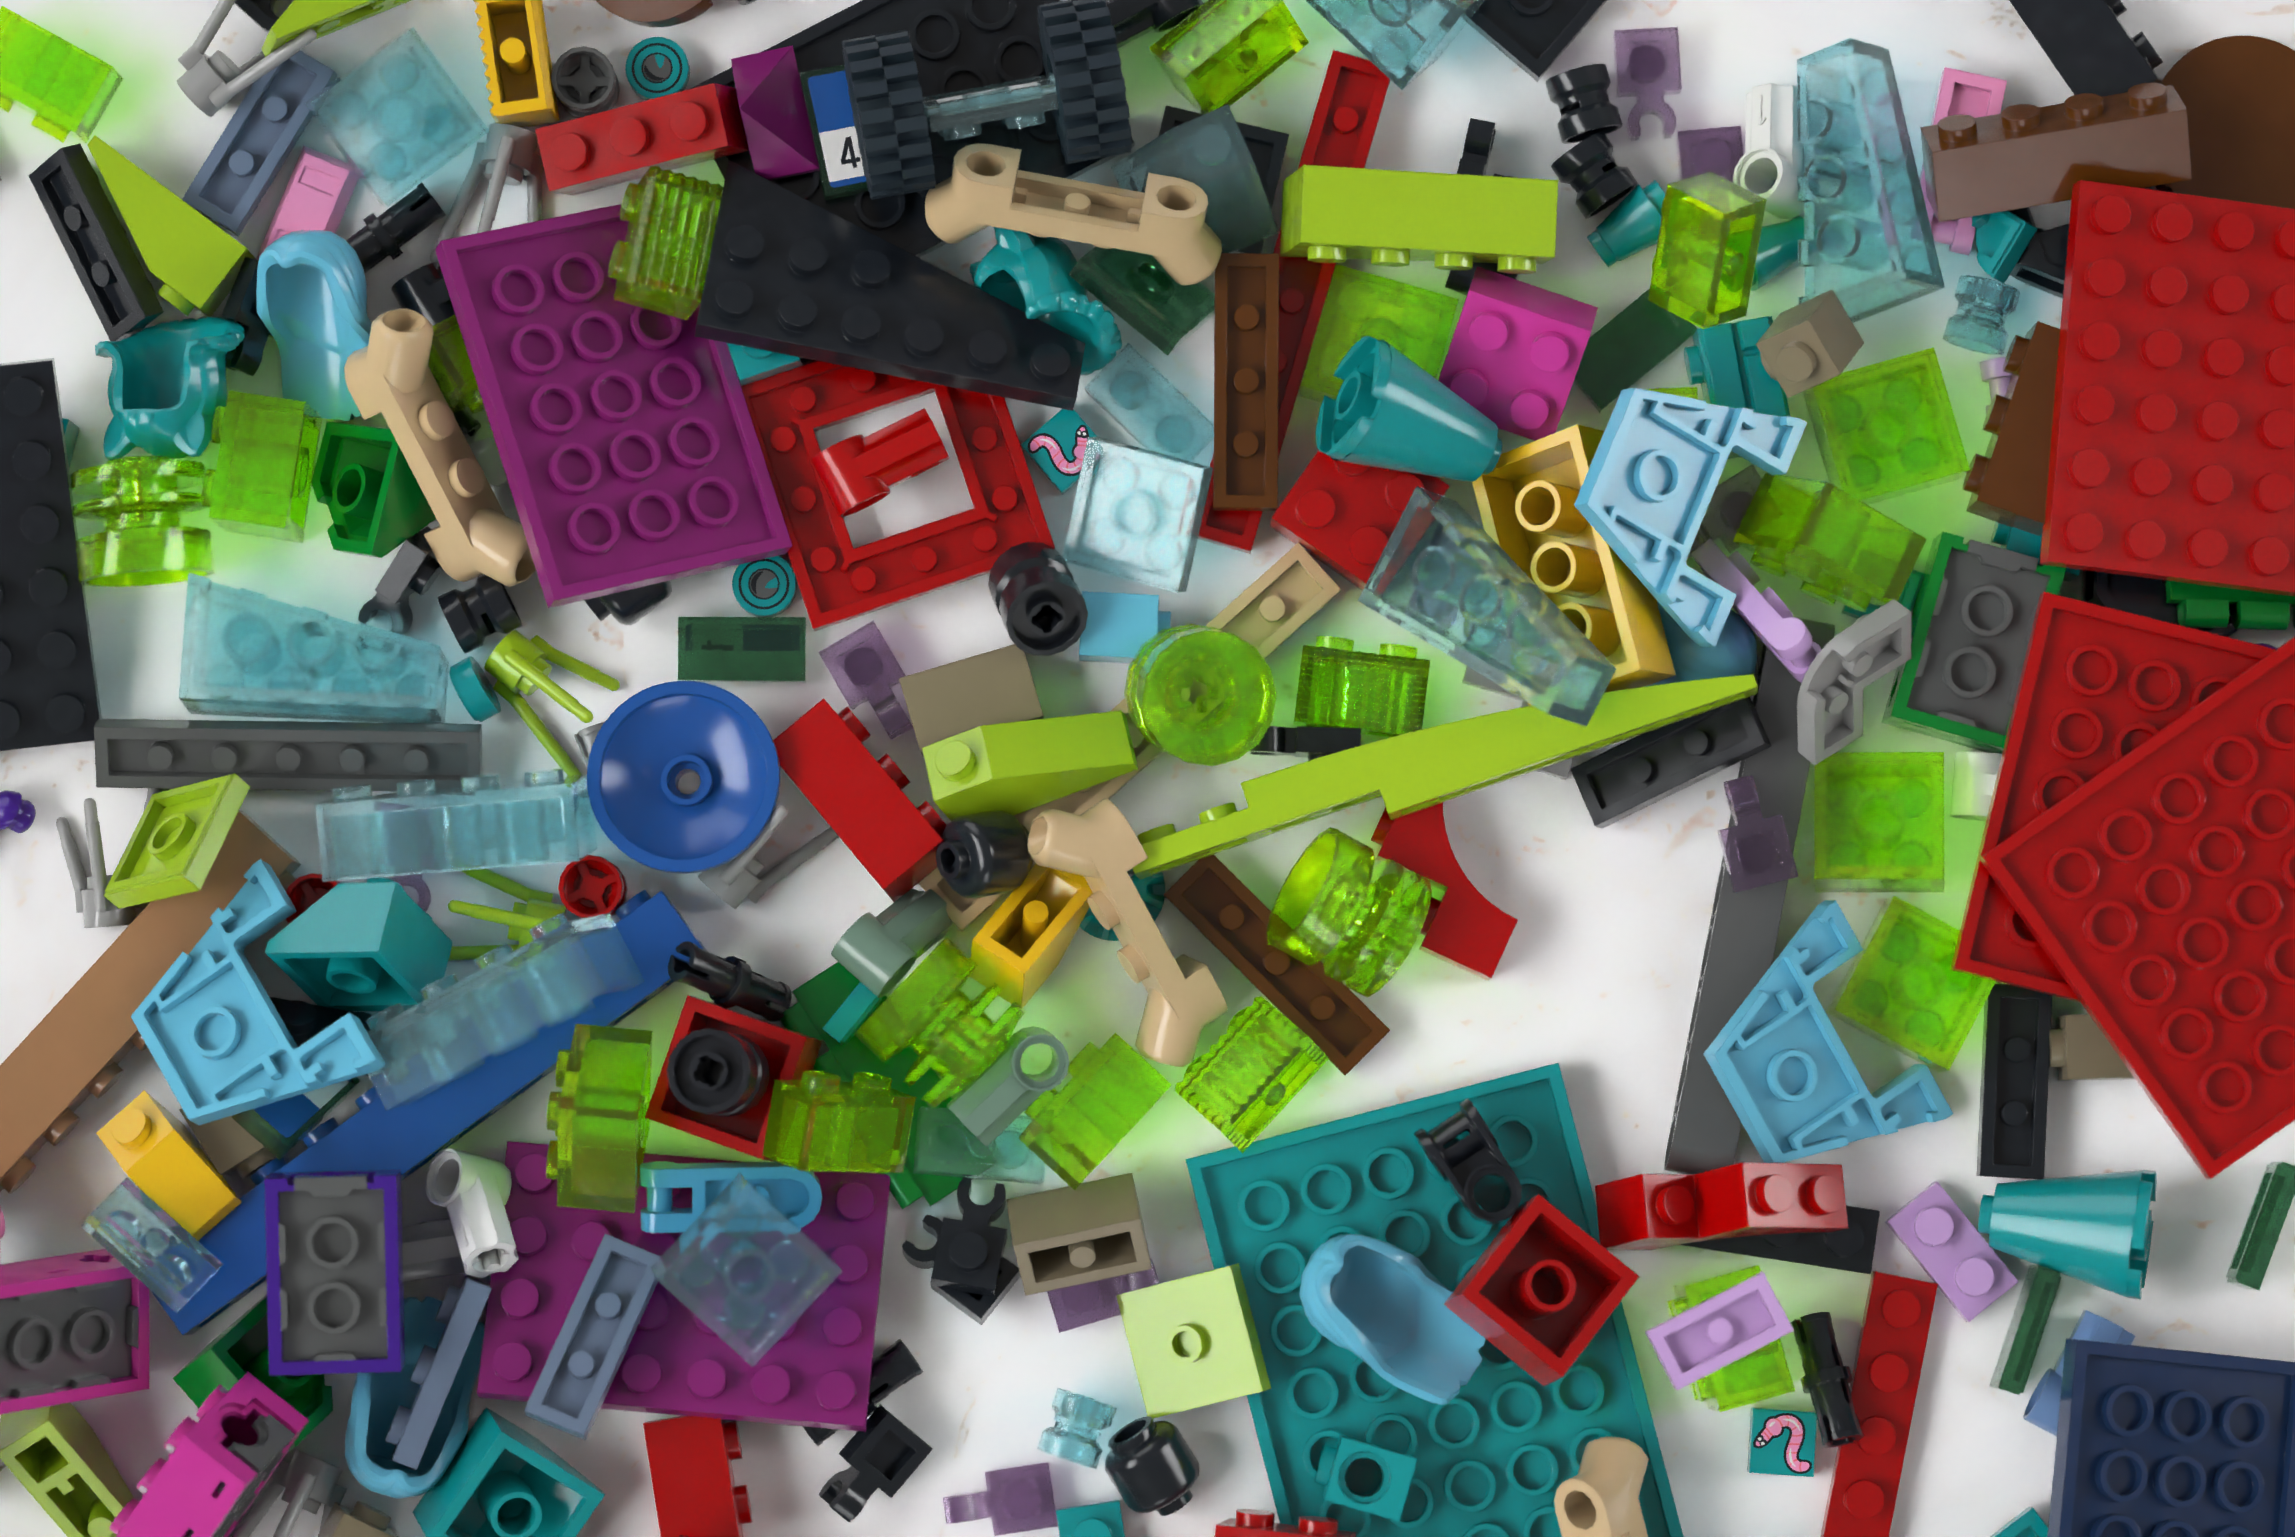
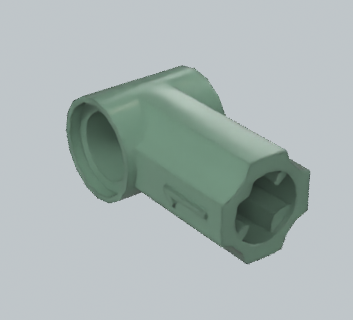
[831,888,952,998]
[947,1026,1069,1147]

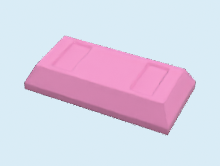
[256,146,363,260]

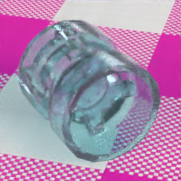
[1942,275,2021,355]
[1037,1387,1117,1469]

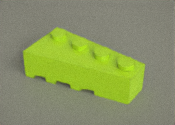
[1280,165,1558,274]

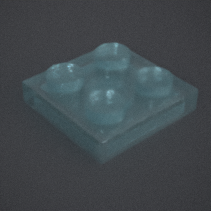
[1062,436,1213,593]

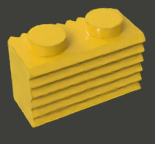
[473,0,560,128]

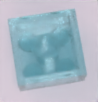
[304,27,490,207]
[651,1172,843,1367]

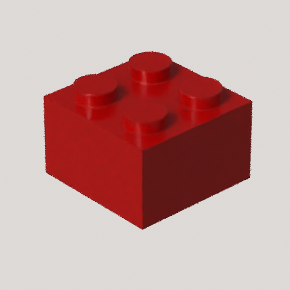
[1270,450,1450,598]
[645,995,822,1162]
[1444,1194,1640,1386]

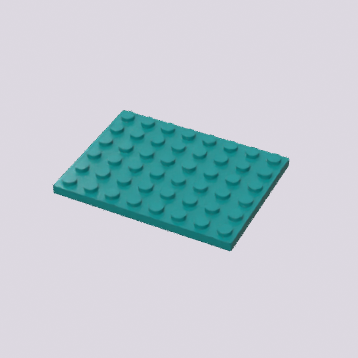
[1185,1063,1684,1537]

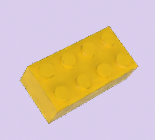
[1472,424,1676,706]

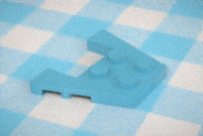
[1574,388,1807,648]
[131,859,386,1126]
[1704,900,1953,1163]

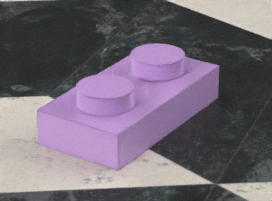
[1885,1181,2019,1322]
[1645,1272,1794,1391]

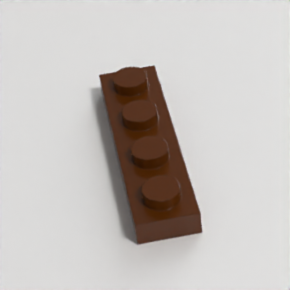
[1213,253,1279,511]
[1163,854,1390,1076]

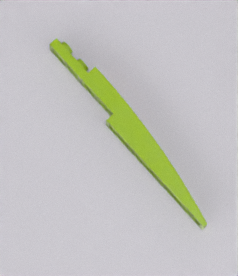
[1133,674,1758,880]

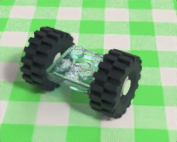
[842,0,1132,200]

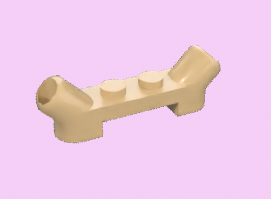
[925,143,1222,286]
[344,308,536,587]
[1027,799,1228,1067]
[1554,1436,1649,1537]

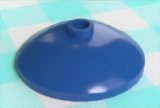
[587,681,780,874]

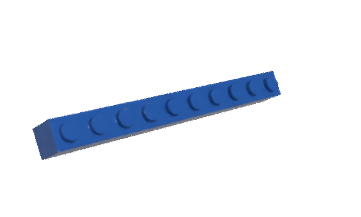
[146,890,707,1335]

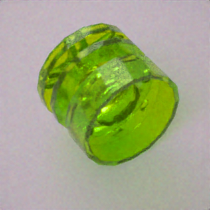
[70,456,215,587]
[1124,623,1277,766]
[1266,827,1432,997]
[854,936,1026,1109]

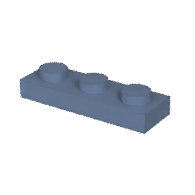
[182,50,338,236]
[524,1234,666,1441]
[385,1276,492,1470]

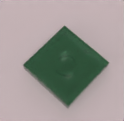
[1068,246,1215,356]

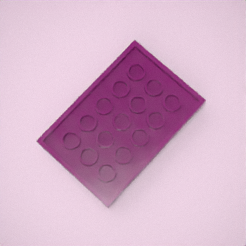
[435,193,792,608]
[477,1141,890,1432]

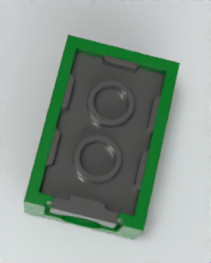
[1882,531,2066,754]

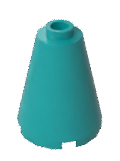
[1316,336,1502,482]
[1978,1170,2157,1300]

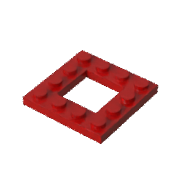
[741,361,1055,632]

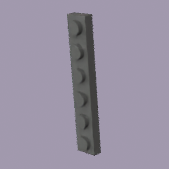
[94,719,483,793]

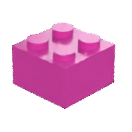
[1438,266,1598,441]

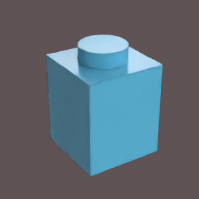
[1079,591,1171,665]

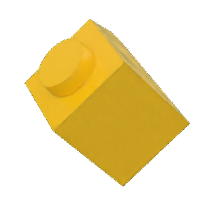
[969,864,1093,1010]
[96,1090,242,1245]

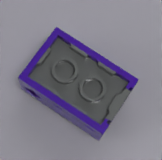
[264,1169,405,1376]

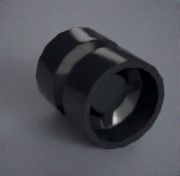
[988,542,1088,656]
[667,1028,770,1117]

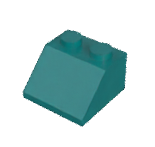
[265,877,453,1011]
[412,1407,605,1537]

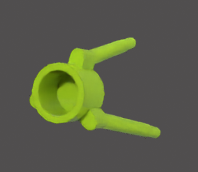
[484,630,620,785]
[446,854,566,963]

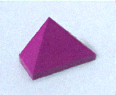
[731,46,820,181]

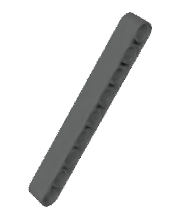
[1664,617,1835,1175]

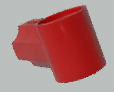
[811,408,949,517]

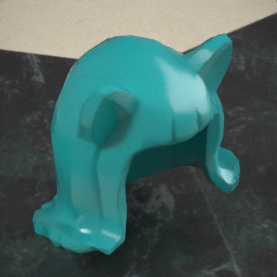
[969,227,1122,376]
[95,317,245,460]

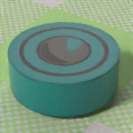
[625,37,690,100]
[732,556,797,618]
[449,656,501,722]

